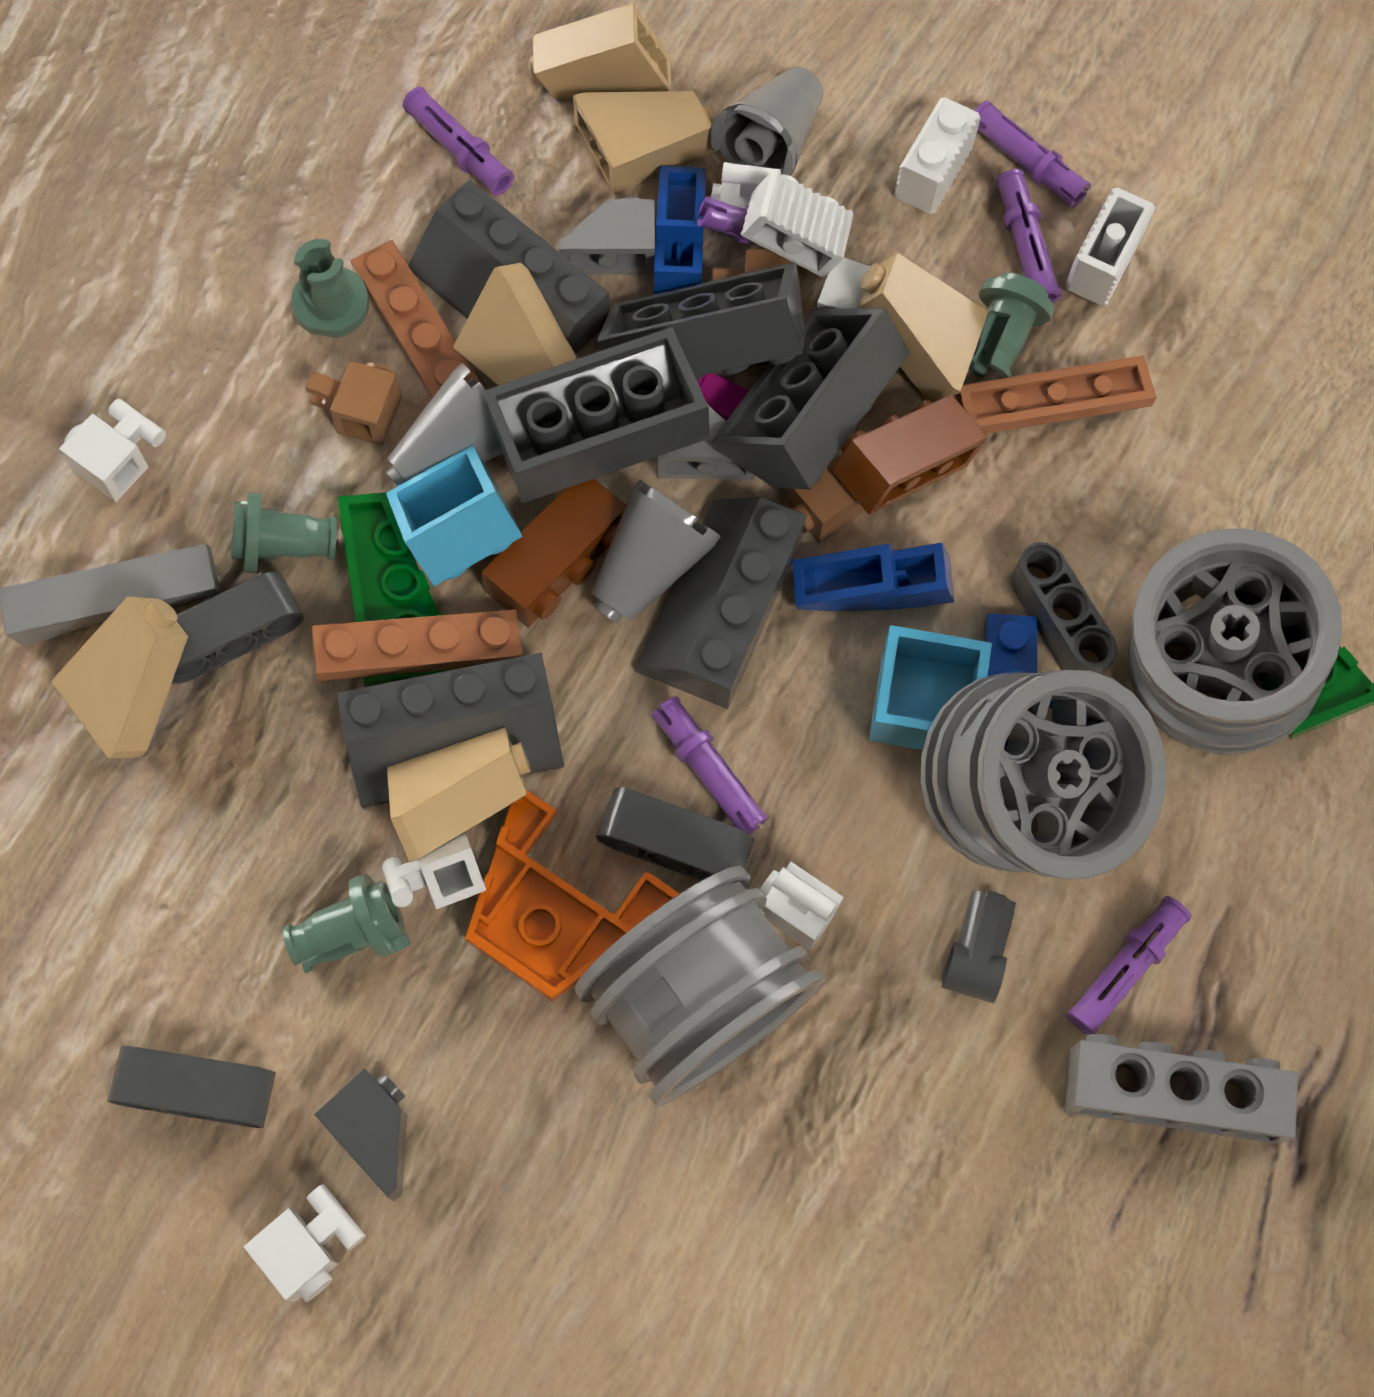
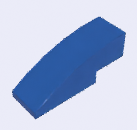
[654,166,706,294]
[792,542,954,611]

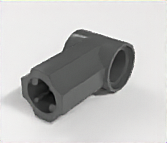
[941,890,1016,1003]

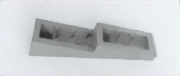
[0,543,220,647]

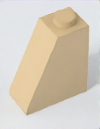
[530,3,672,99]
[573,91,715,194]
[857,253,988,403]
[453,263,577,385]
[51,596,188,759]
[387,727,531,862]

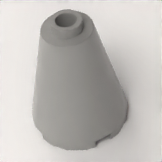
[711,67,823,176]
[386,363,503,486]
[591,479,721,624]

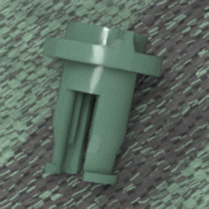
[291,239,369,338]
[969,273,1055,379]
[232,492,337,573]
[283,874,411,973]

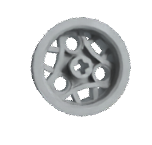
[1128,528,1342,754]
[921,670,1167,879]
[575,866,827,1107]

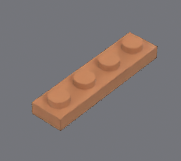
[350,240,482,399]
[956,355,1157,434]
[312,609,523,681]

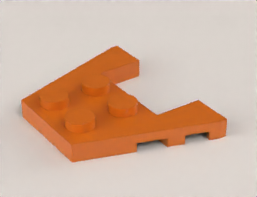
[465,790,680,1002]

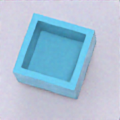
[386,444,523,586]
[868,625,992,750]

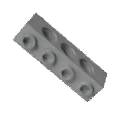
[1064,1034,1298,1144]

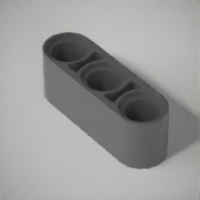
[1011,542,1117,675]
[172,571,304,684]
[595,787,755,881]
[107,1046,276,1128]

